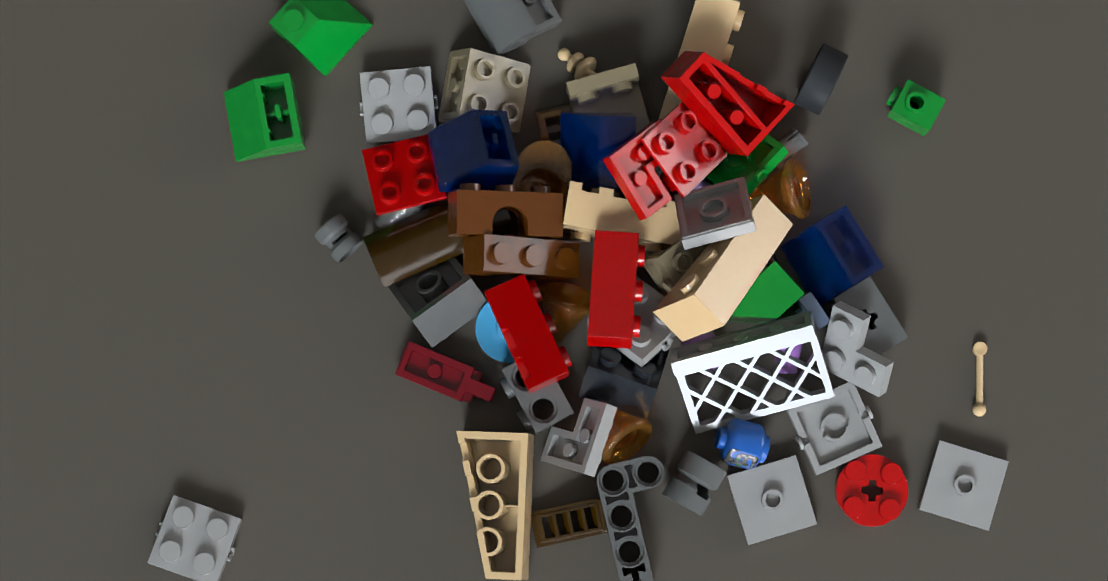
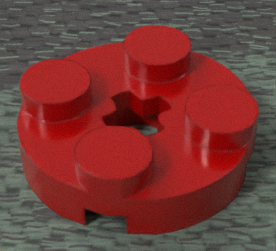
[835,454,908,527]

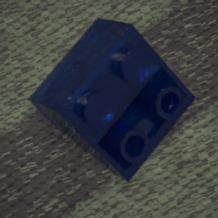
[428,109,520,192]
[781,205,884,306]

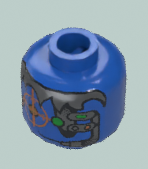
[714,418,770,469]

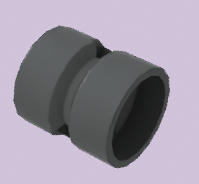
[662,450,727,517]

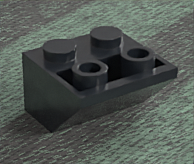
[578,342,670,420]

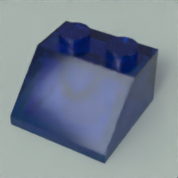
[559,112,636,189]

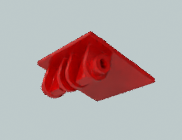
[640,101,727,198]
[362,133,447,216]

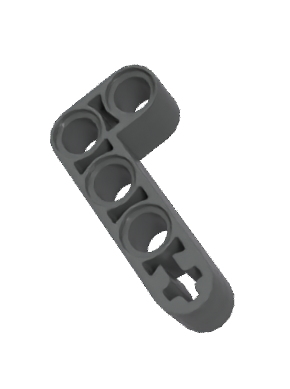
[596,456,665,581]

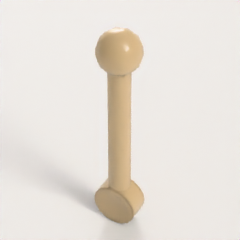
[972,341,988,417]

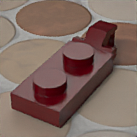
[395,341,496,404]

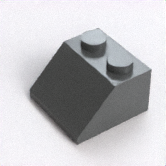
[388,257,487,347]

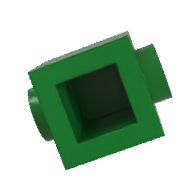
[886,79,946,136]

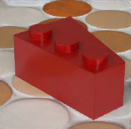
[661,51,795,156]
[588,230,646,349]
[484,274,572,394]

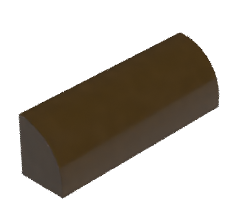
[363,180,516,287]

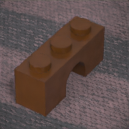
[448,183,563,240]
[463,234,580,281]

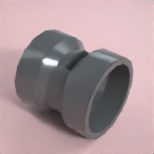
[314,214,364,264]

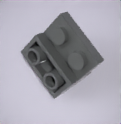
[463,0,562,56]

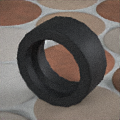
[794,43,849,115]

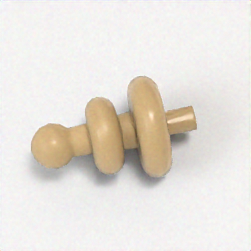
[557,48,597,80]

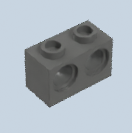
[499,362,574,434]

